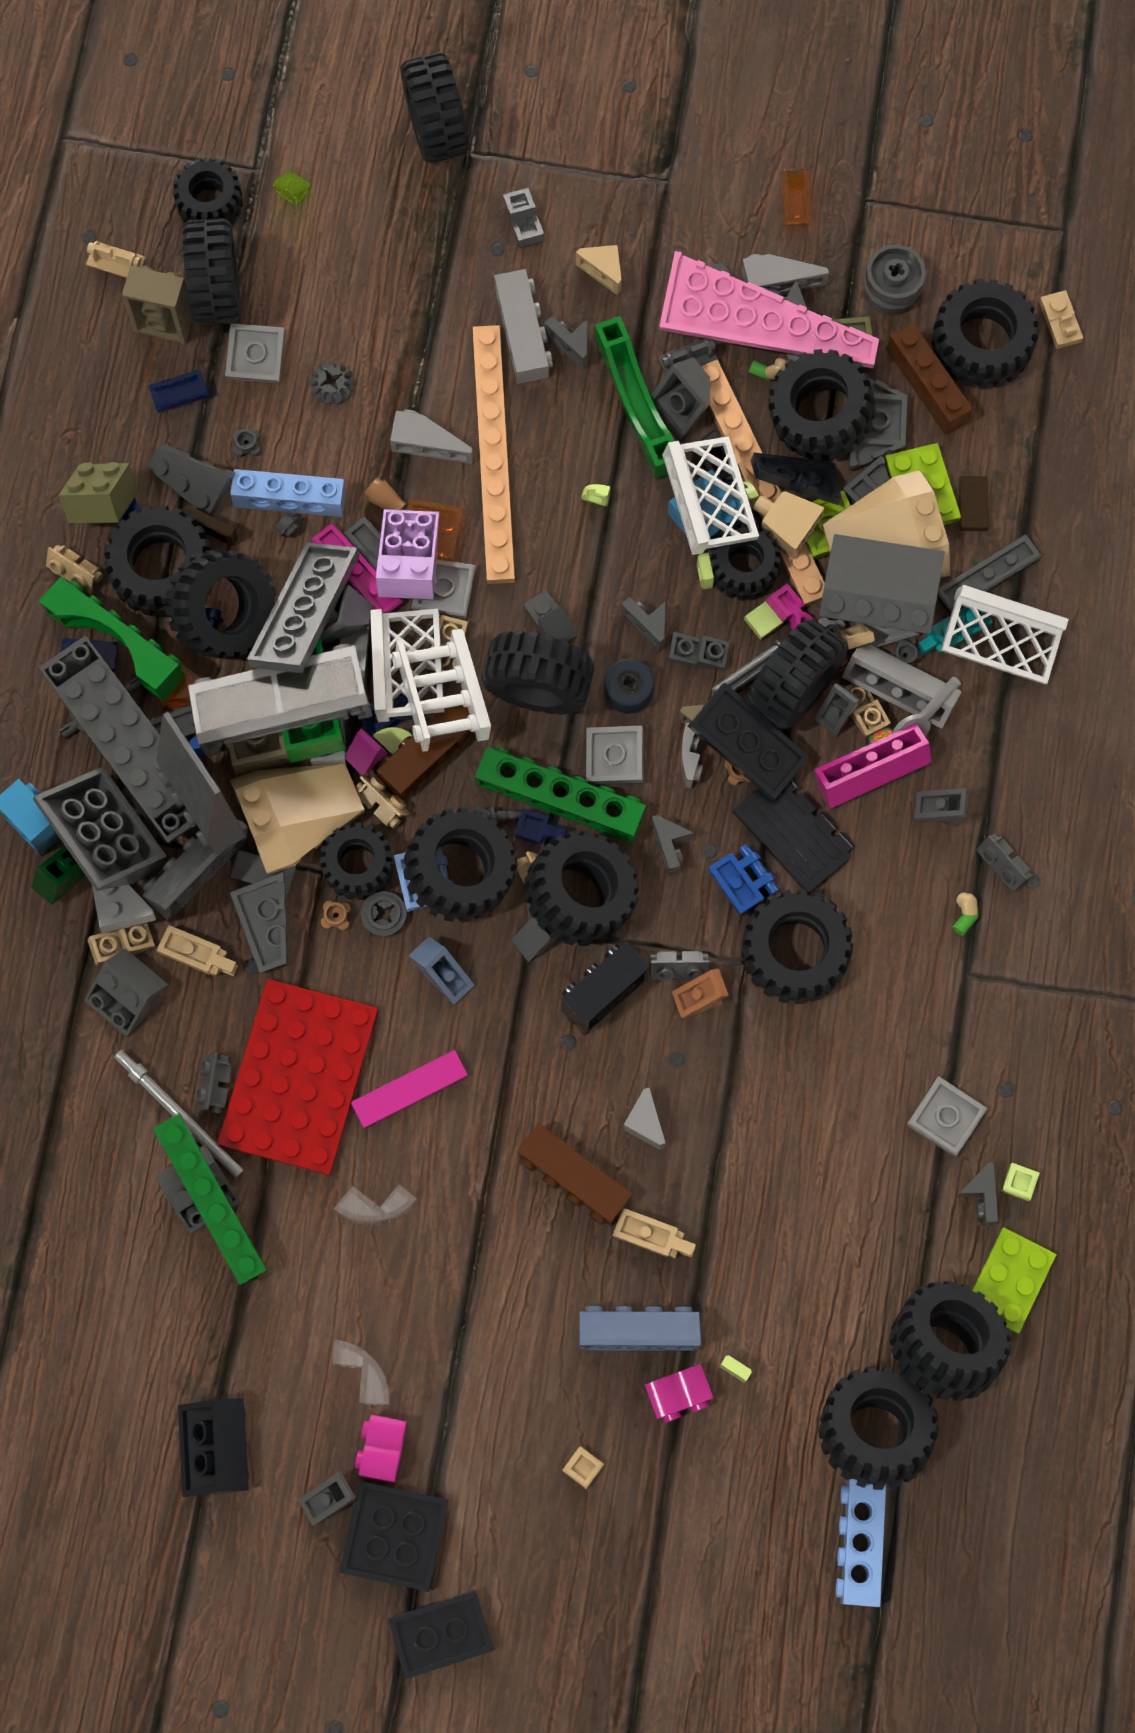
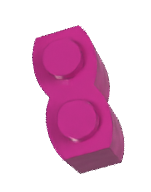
[644,1364,713,1423]
[355,1415,407,1483]

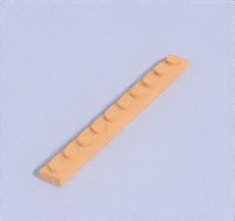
[473,325,515,584]
[701,359,825,608]

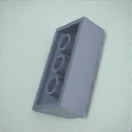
[579,1306,701,1351]

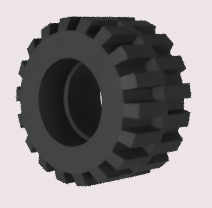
[173,158,243,225]
[710,524,781,601]
[320,823,394,900]

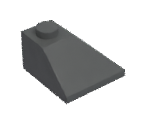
[650,357,710,441]
[320,585,372,645]

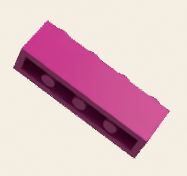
[814,723,931,809]

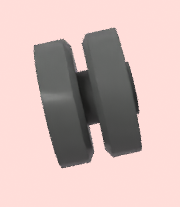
[863,244,926,315]

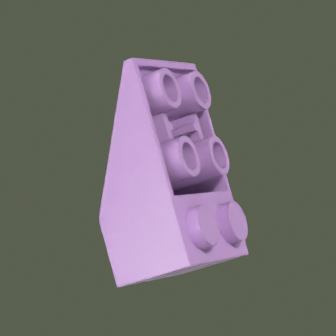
[376,509,439,600]

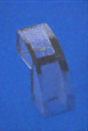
[334,1184,418,1225]
[332,1340,391,1407]

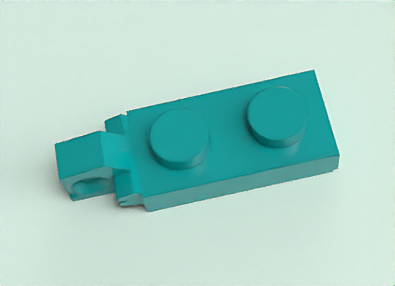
[917,607,993,656]

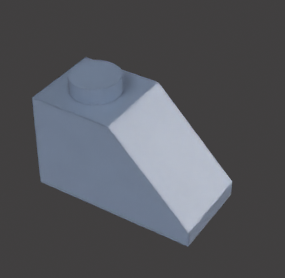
[409,936,474,1004]

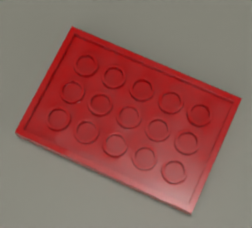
[217,979,379,1176]

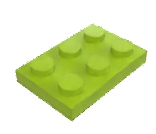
[884,443,961,525]
[972,1227,1057,1335]

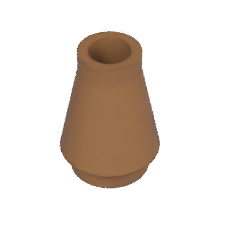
[364,477,406,510]

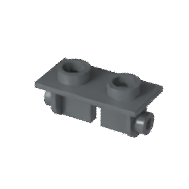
[658,338,717,374]
[976,833,1033,892]
[650,951,709,981]
[195,1052,232,1115]

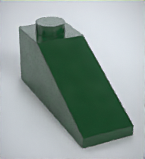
[31,846,85,905]

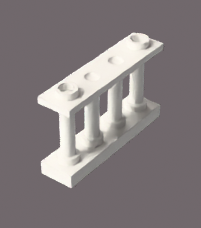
[392,629,491,752]

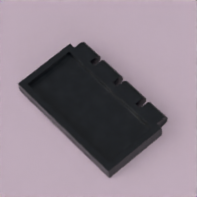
[732,779,855,895]

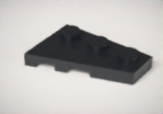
[750,452,842,505]

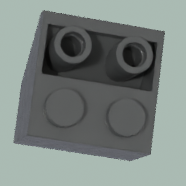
[84,949,168,1037]
[155,1145,241,1234]

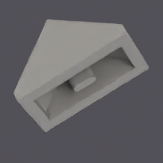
[623,1088,666,1149]

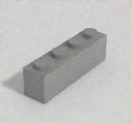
[494,269,553,384]
[842,643,962,729]

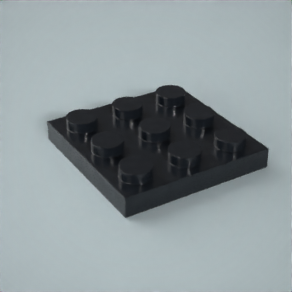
[339,1481,449,1592]

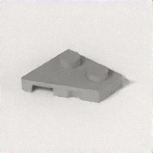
[92,885,156,934]

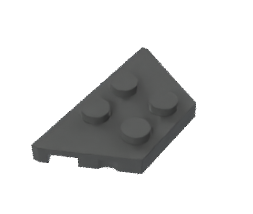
[849,378,907,470]

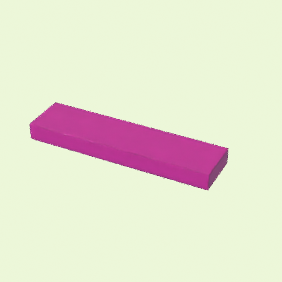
[311,523,403,614]
[351,1050,468,1129]

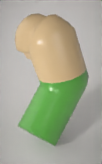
[749,358,788,381]
[952,892,978,936]

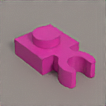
[765,584,813,630]

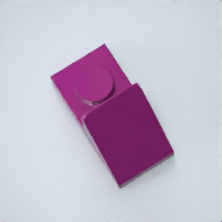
[345,728,392,776]

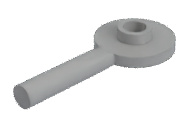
[892,677,961,736]

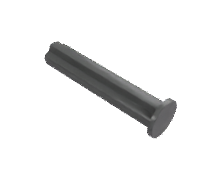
[712,640,780,694]

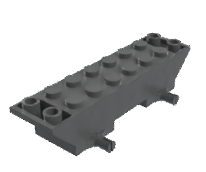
[39,635,208,844]

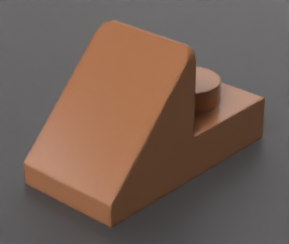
[672,969,729,1018]

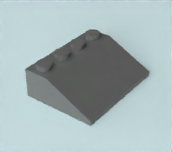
[819,534,945,634]
[156,712,246,855]
[33,766,166,891]
[143,820,248,923]

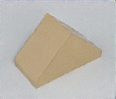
[576,245,622,296]

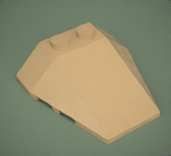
[822,470,950,579]
[229,763,365,876]

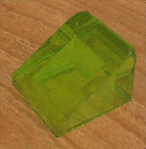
[273,170,312,205]

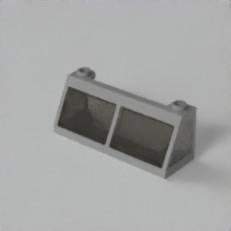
[188,644,373,756]

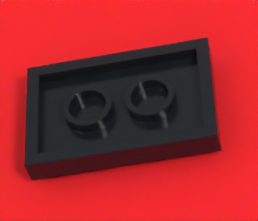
[388,1590,494,1679]

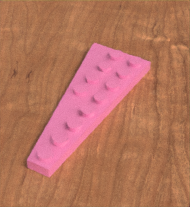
[659,251,879,368]

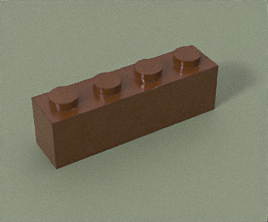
[887,323,973,435]
[377,705,475,800]
[517,1123,632,1226]

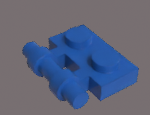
[708,844,780,916]

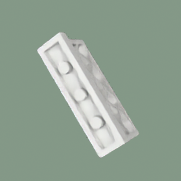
[663,436,759,555]
[940,585,1069,685]
[370,609,444,723]

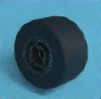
[604,659,654,714]

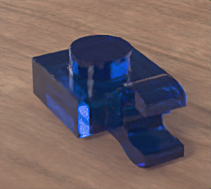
[514,808,566,845]

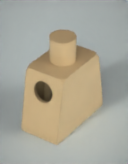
[753,491,824,559]

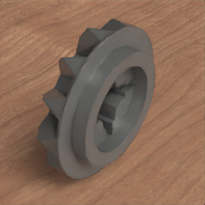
[310,361,354,404]
[361,891,407,937]

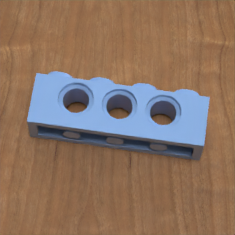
[230,469,346,517]
[836,1479,886,1607]

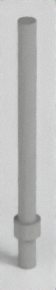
[114,1050,244,1178]

